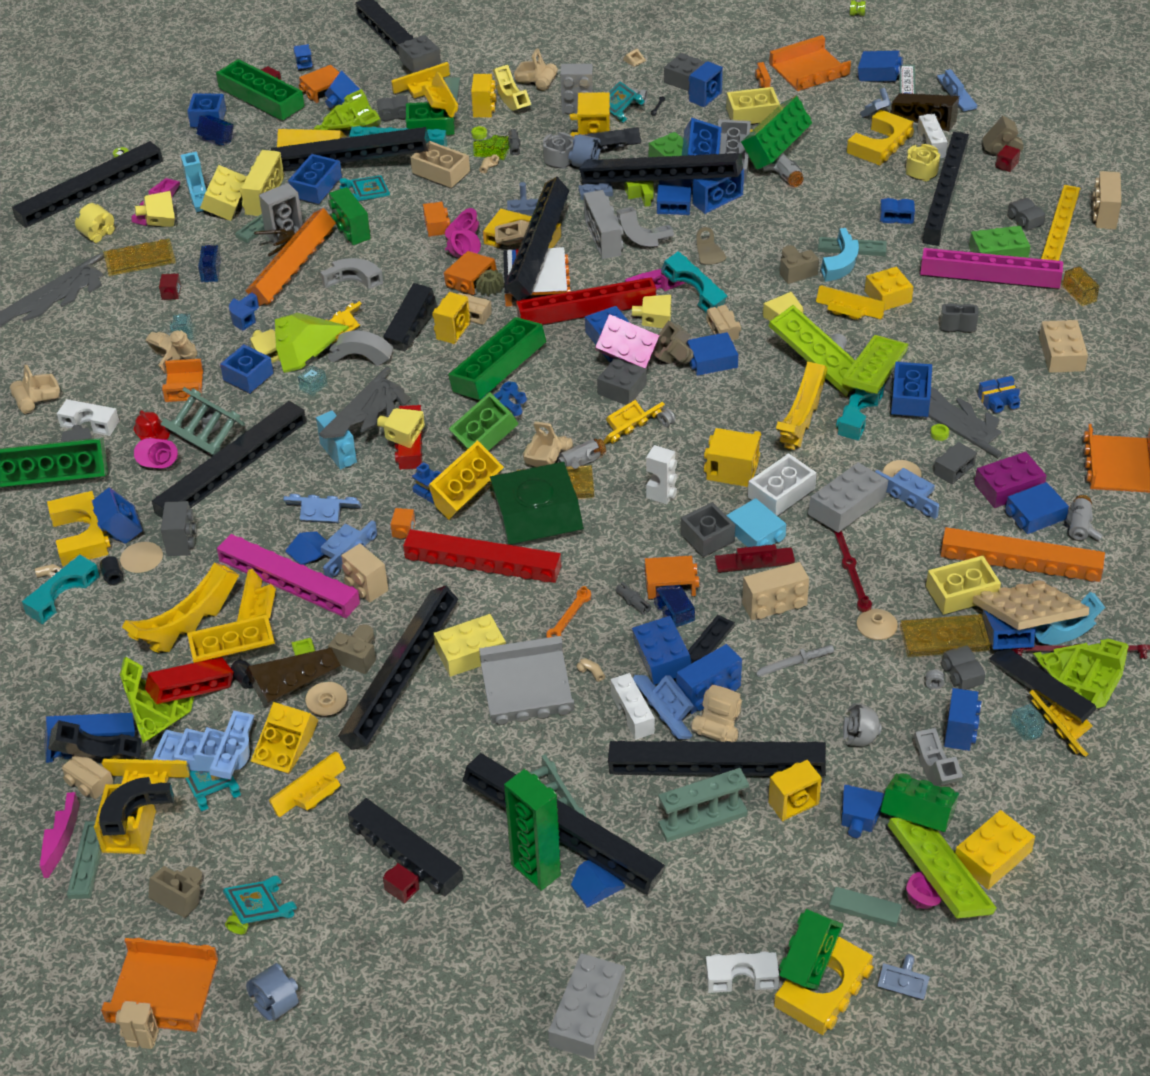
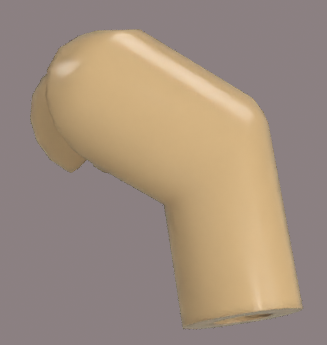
[479,155,499,173]
[35,564,61,578]
[577,658,605,682]

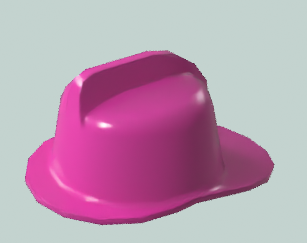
[445,208,479,239]
[445,230,481,258]
[134,438,178,469]
[906,872,942,909]

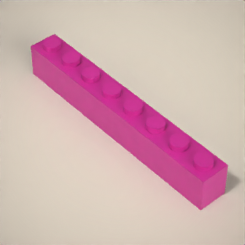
[920,248,1063,288]
[217,534,360,618]

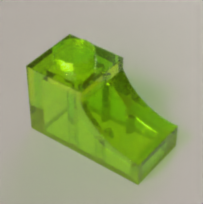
[473,135,509,160]

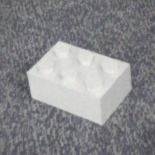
[748,453,816,516]

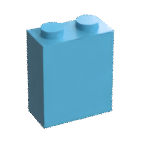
[316,410,357,470]
[726,498,786,547]

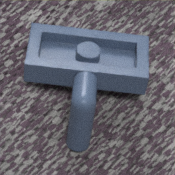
[860,88,891,118]
[507,182,538,215]
[578,182,613,200]
[878,954,930,1000]

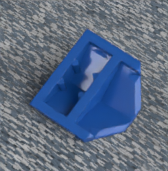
[285,531,327,565]
[571,860,625,908]

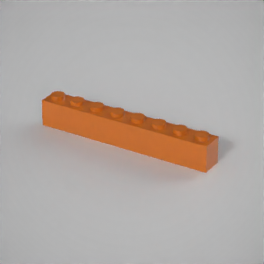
[245,208,336,306]
[941,527,1105,582]

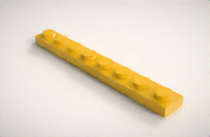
[1041,185,1080,261]

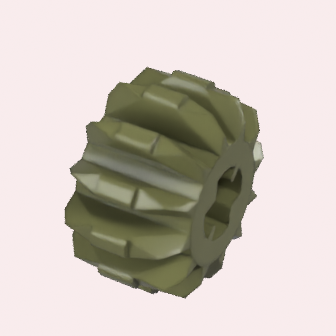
[475,269,504,296]

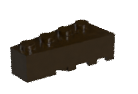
[891,93,960,132]
[245,648,341,707]

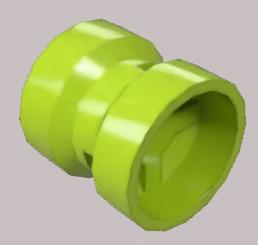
[850,0,866,16]
[225,908,249,935]

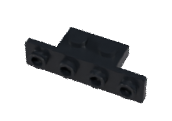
[585,127,641,151]

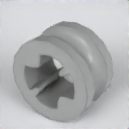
[658,408,675,427]
[925,670,945,689]

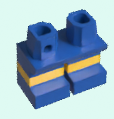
[978,376,1020,413]
[412,463,442,505]

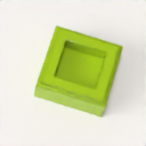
[291,638,315,656]

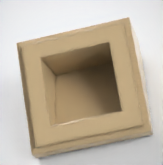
[623,49,646,67]

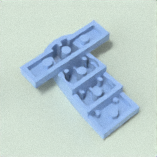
[152,711,254,780]

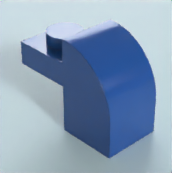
[293,44,313,70]
[229,293,259,331]

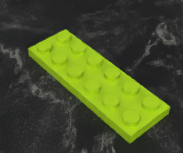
[768,305,856,396]
[842,335,909,394]
[888,818,997,918]

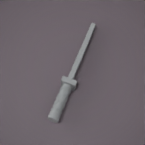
[757,645,834,677]

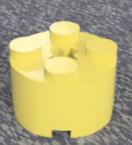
[906,144,940,181]
[75,203,115,243]

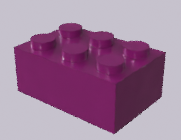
[974,451,1047,508]

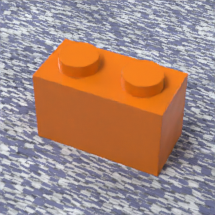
[423,201,450,237]

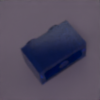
[196,115,234,145]
[198,245,221,282]
[654,585,695,627]

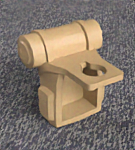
[514,49,558,91]
[145,330,197,375]
[10,365,60,414]
[523,421,573,467]
[691,685,742,742]

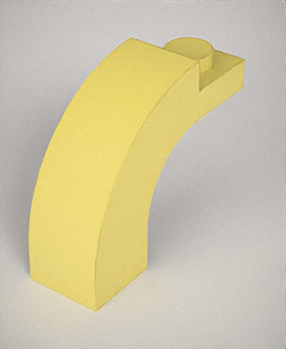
[493,65,531,111]

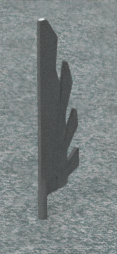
[0,252,104,327]
[319,367,411,438]
[884,377,1002,458]

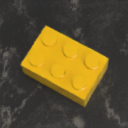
[955,810,1035,889]

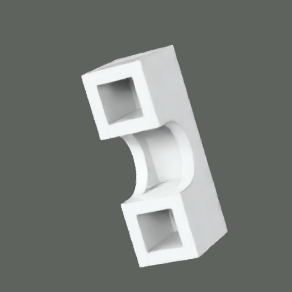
[917,114,948,158]
[57,399,119,436]
[646,445,677,504]
[610,673,655,740]
[706,952,779,993]

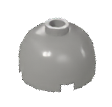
[843,703,882,747]

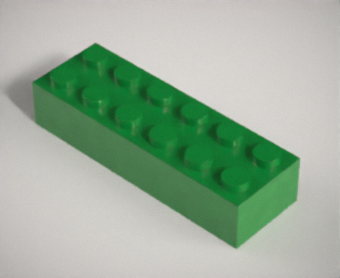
[216,59,305,121]
[741,96,812,170]
[448,317,547,400]
[0,437,108,487]
[504,769,561,891]

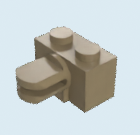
[982,115,1024,156]
[780,245,819,284]
[653,320,693,364]
[328,624,376,674]
[148,866,202,918]

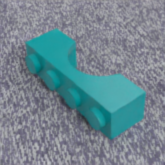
[661,251,728,313]
[836,383,885,441]
[22,555,100,624]

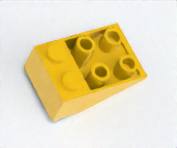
[251,702,319,774]

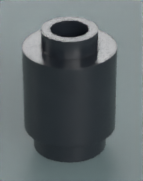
[99,556,123,585]
[231,659,253,689]

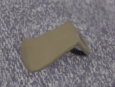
[696,227,726,265]

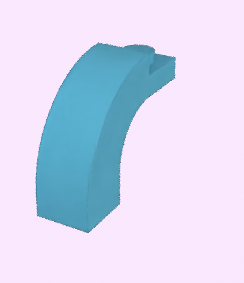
[181,151,206,212]
[820,228,859,282]
[1035,592,1105,645]

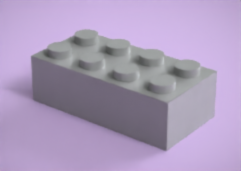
[718,119,751,183]
[584,190,624,259]
[808,462,889,532]
[548,953,625,1060]

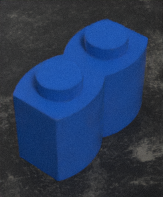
[880,198,915,224]

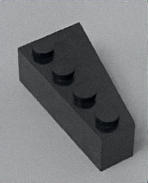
[383,283,438,352]

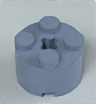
[568,134,600,167]
[246,963,299,1021]

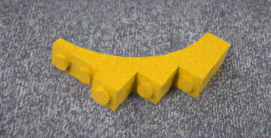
[776,361,828,450]
[122,562,239,653]

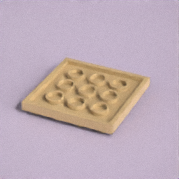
[973,580,1089,630]

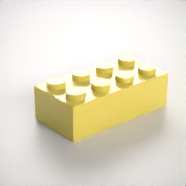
[240,150,284,216]

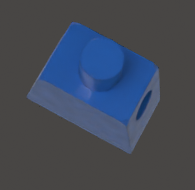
[325,71,360,108]
[841,785,885,838]

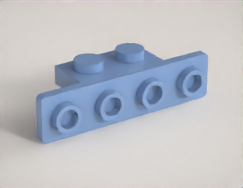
[937,69,977,111]
[875,468,939,519]
[283,494,362,523]
[320,520,377,578]
[633,675,694,739]

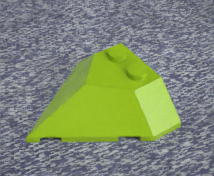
[313,89,381,131]
[275,312,349,373]
[1033,639,1129,708]
[120,657,194,743]

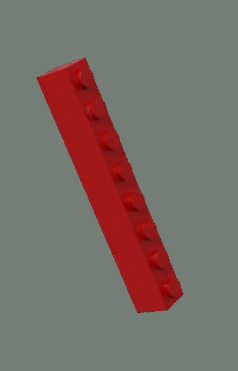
[516,277,656,324]
[403,529,561,583]

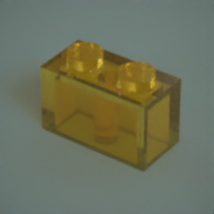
[1062,266,1100,306]

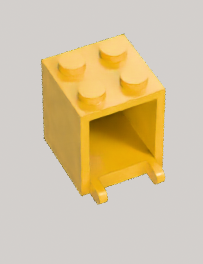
[570,92,610,138]
[704,428,761,487]
[94,784,156,854]

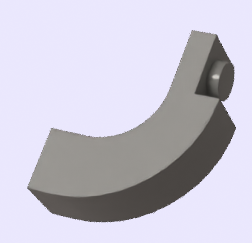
[616,206,674,246]
[320,258,383,290]
[328,330,393,366]
[914,728,963,786]

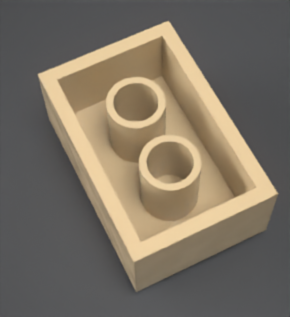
[411,141,470,188]
[1092,171,1121,229]
[1039,320,1088,373]
[742,562,809,620]

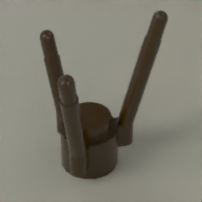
[254,228,295,257]

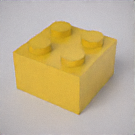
[471,74,496,117]
[865,266,914,310]
[433,292,470,344]
[768,760,822,821]

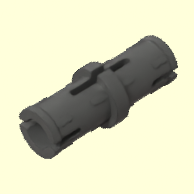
[508,129,520,155]
[615,582,651,615]

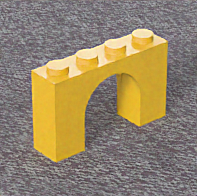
[847,109,914,166]
[483,208,561,248]
[47,491,111,566]
[774,937,874,1035]

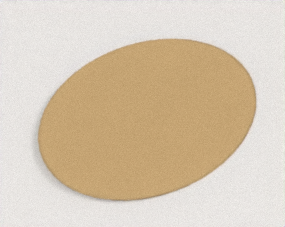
[120,542,163,573]

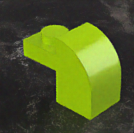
[625,181,654,207]

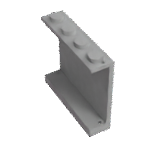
[479,636,574,725]

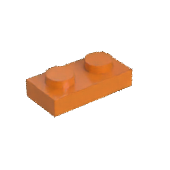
[755,62,771,88]

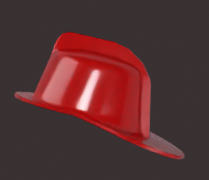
[133,410,170,440]

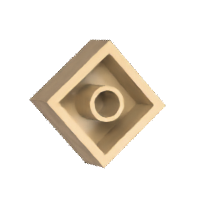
[341,543,388,602]

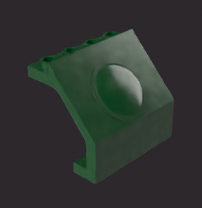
[489,461,584,545]

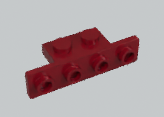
[715,544,795,572]

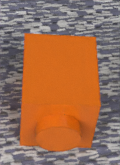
[390,508,415,539]

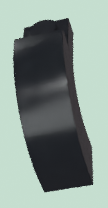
[99,777,174,836]

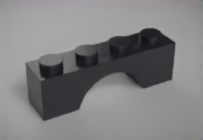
[48,720,142,761]

